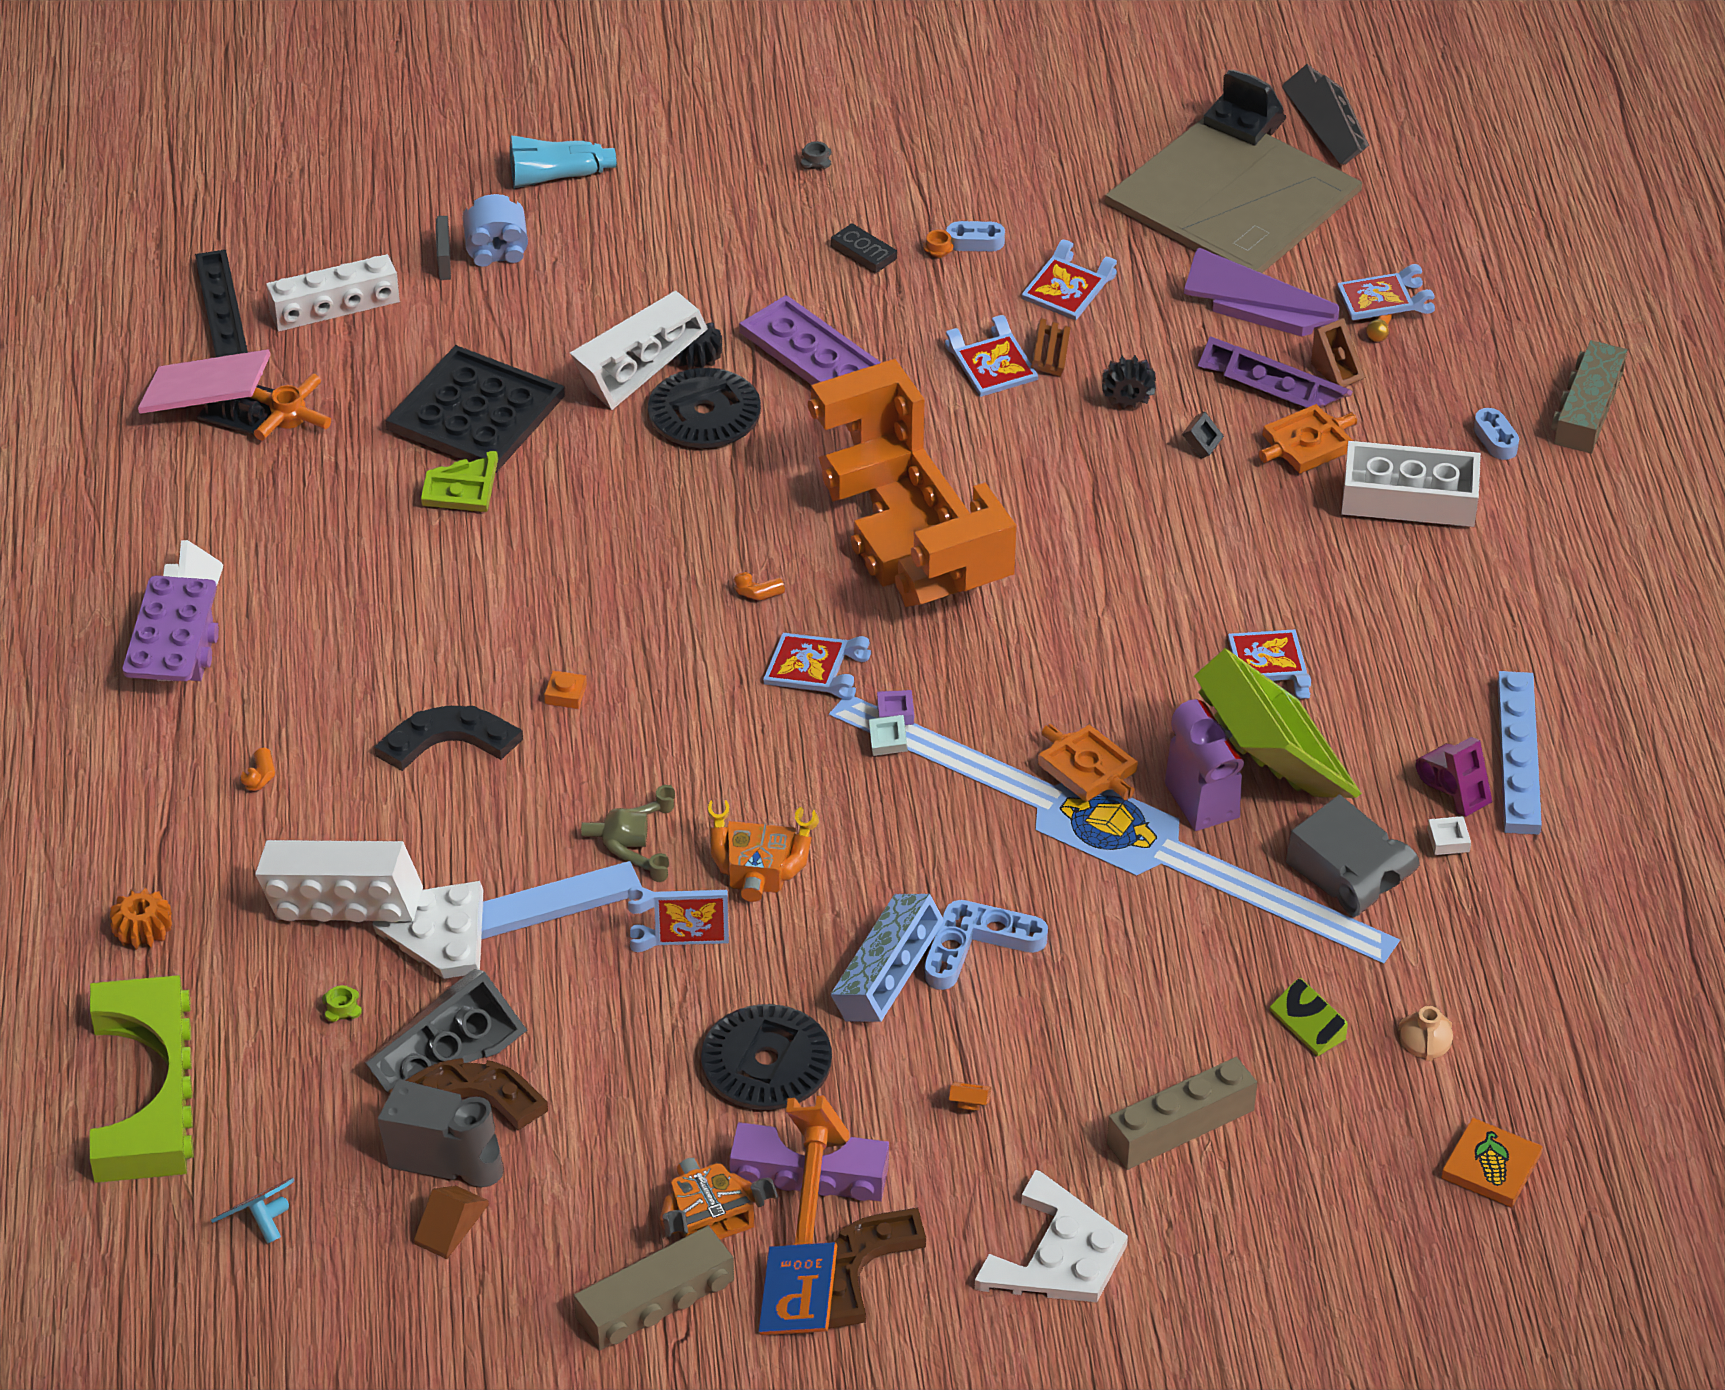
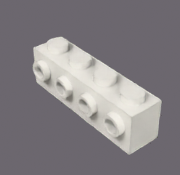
[266,254,400,332]

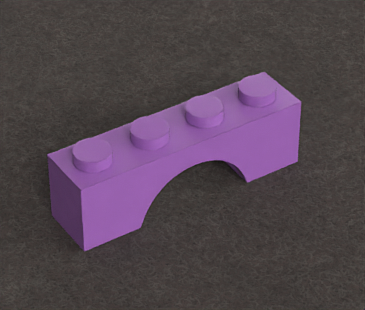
[730,1122,889,1202]

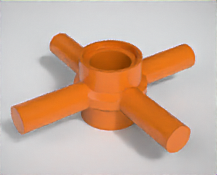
[248,374,331,441]

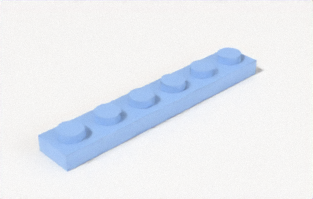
[1497,671,1542,835]

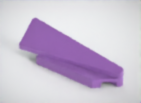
[1184,248,1339,337]

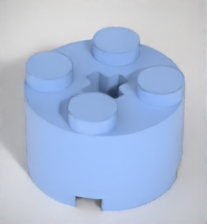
[462,194,528,267]

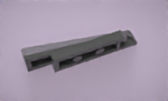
[1283,64,1369,164]

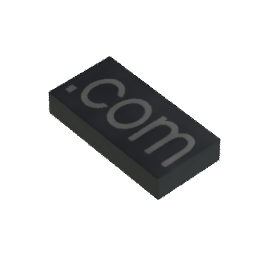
[831,223,897,273]

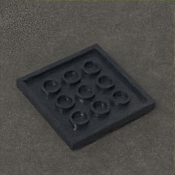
[386,345,565,473]

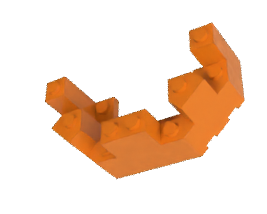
[808,359,1017,607]

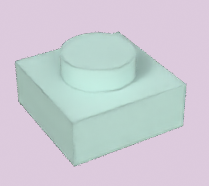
[869,715,908,756]

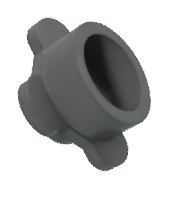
[801,141,832,169]

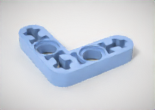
[925,900,1048,990]

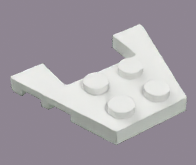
[975,1170,1128,1302]

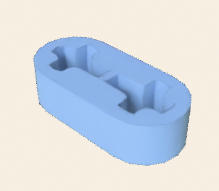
[946,221,1005,252]
[1474,408,1519,460]

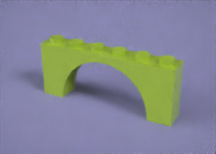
[90,975,194,1183]

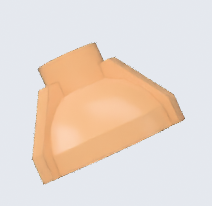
[1398,1006,1453,1061]

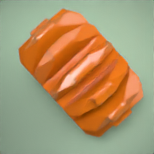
[110,887,172,950]

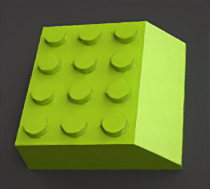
[1194,648,1362,798]

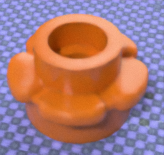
[923,229,954,258]

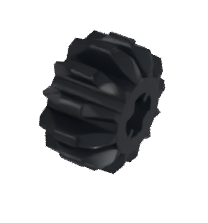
[673,322,722,369]
[1102,355,1156,409]

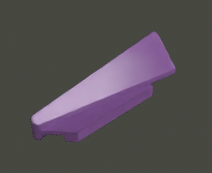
[1198,336,1353,408]

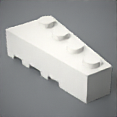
[570,290,708,410]

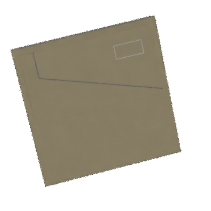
[1105,117,1362,273]

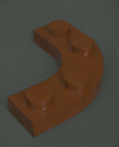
[389,1058,548,1130]
[828,1207,926,1329]

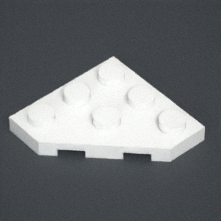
[373,881,484,979]

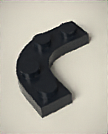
[374,706,523,771]

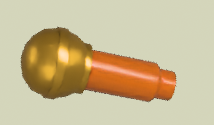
[1367,314,1392,342]

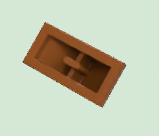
[1311,318,1366,387]
[414,1185,489,1259]

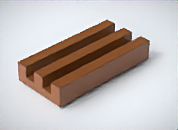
[1031,318,1071,377]

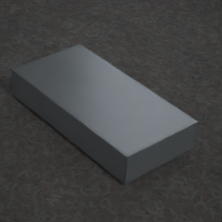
[435,215,451,280]

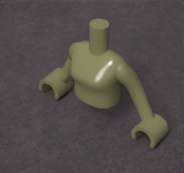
[581,785,675,882]

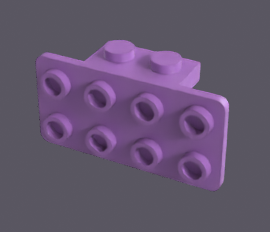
[122,576,219,681]

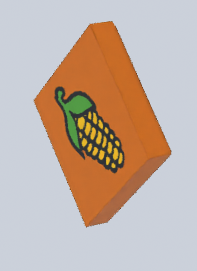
[1441,1117,1543,1208]

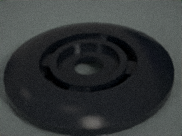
[648,368,761,448]
[701,1004,832,1110]

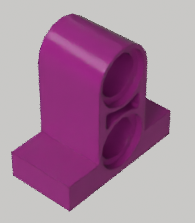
[1415,737,1493,817]

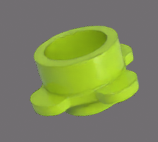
[322,985,362,1022]

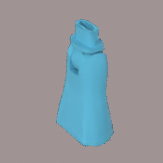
[510,135,617,189]

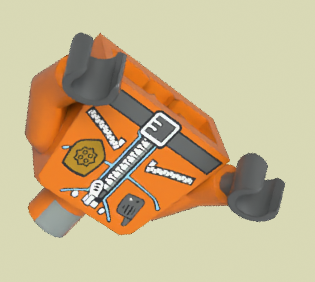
[660,1158,778,1240]

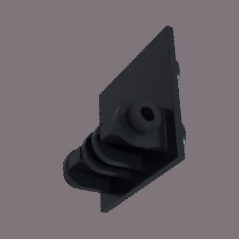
[197,385,275,434]

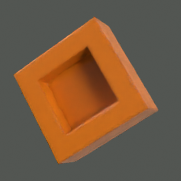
[545,670,587,709]
[949,1081,992,1110]

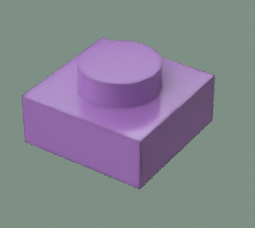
[877,690,914,725]

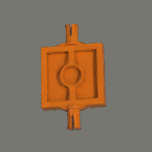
[1259,404,1357,474]
[1038,724,1138,802]

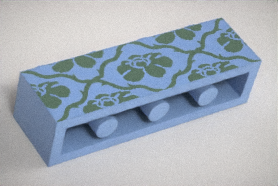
[830,894,944,1022]

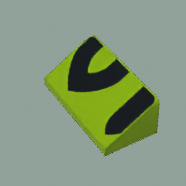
[1269,978,1348,1057]

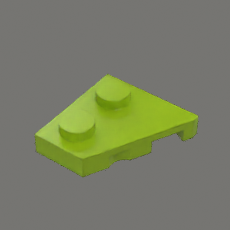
[421,451,498,512]

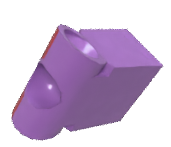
[1165,699,1244,831]

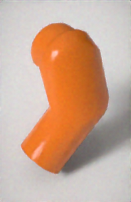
[734,572,785,601]
[240,747,275,791]

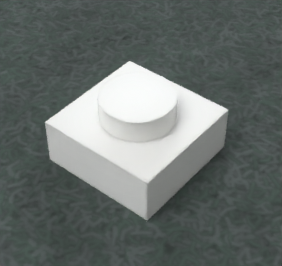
[1427,816,1471,855]

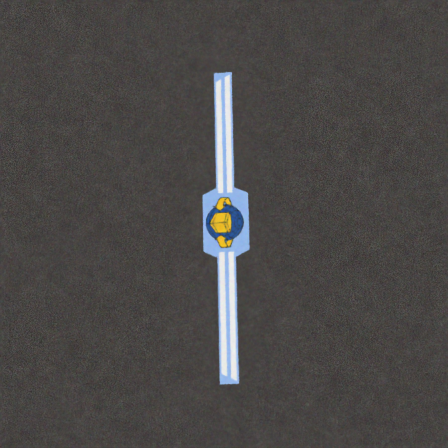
[829,696,1400,963]

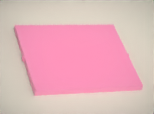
[138,349,270,414]

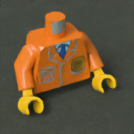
[708,800,819,902]

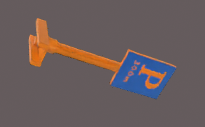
[759,1095,849,1335]

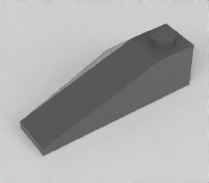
[364,969,528,1093]

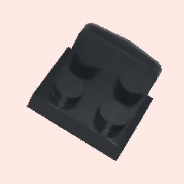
[1204,70,1286,146]

